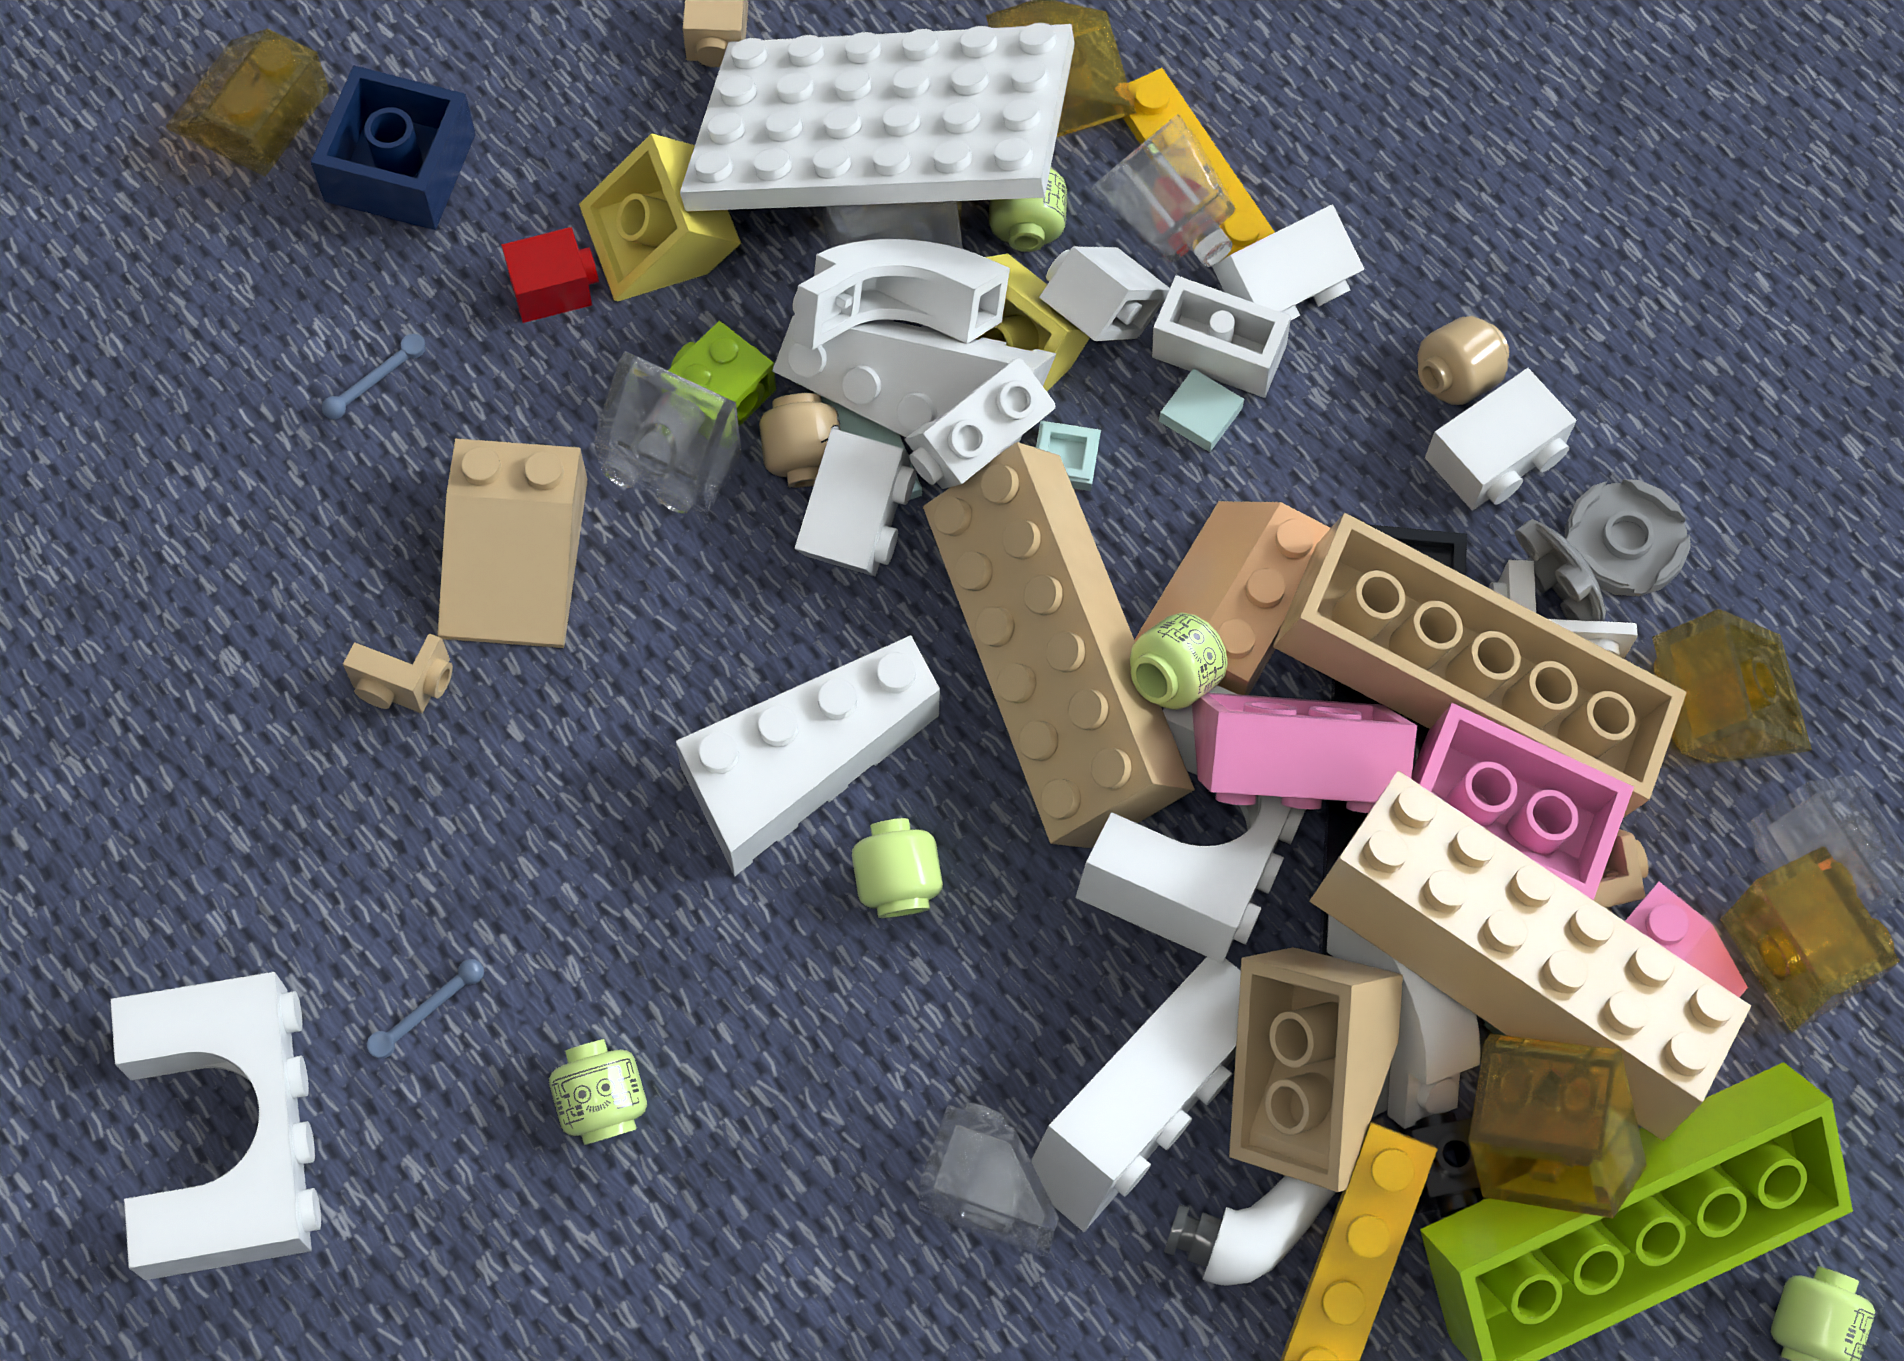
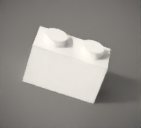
[1212,204,1364,321]
[1039,246,1170,341]
[1152,275,1291,398]
[1425,368,1577,511]
[795,428,916,577]

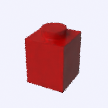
[501,227,599,323]

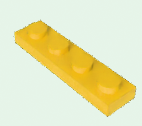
[1111,68,1275,262]
[1280,1122,1437,1361]

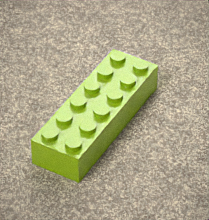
[1420,1062,1853,1361]

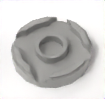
[1565,479,1691,596]

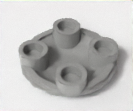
[1515,519,1606,622]

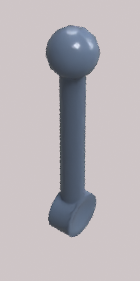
[321,334,426,420]
[367,959,484,1059]

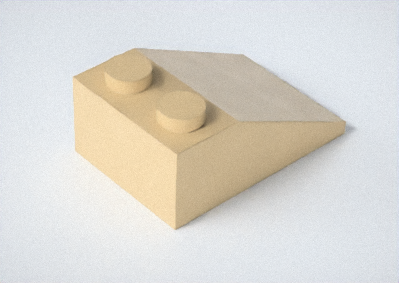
[438,438,588,648]
[1229,947,1403,1192]

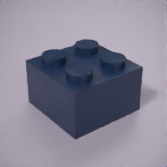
[311,65,476,230]

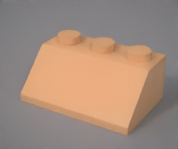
[1134,501,1330,695]

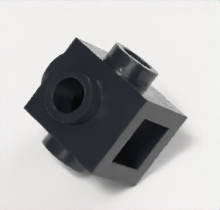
[1408,1112,1501,1217]

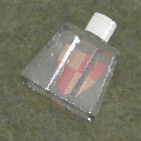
[1090,114,1236,267]

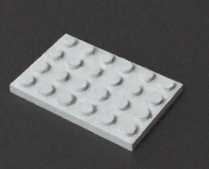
[680,23,1075,211]

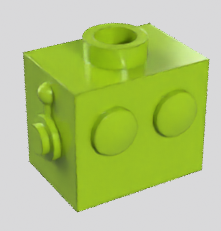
[661,320,776,446]

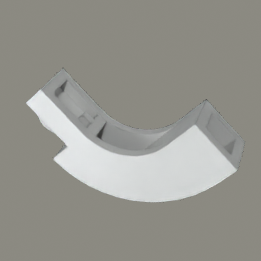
[792,239,1010,350]
[1327,915,1480,1129]

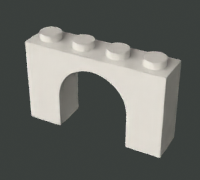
[1075,686,1306,963]
[111,972,321,1280]

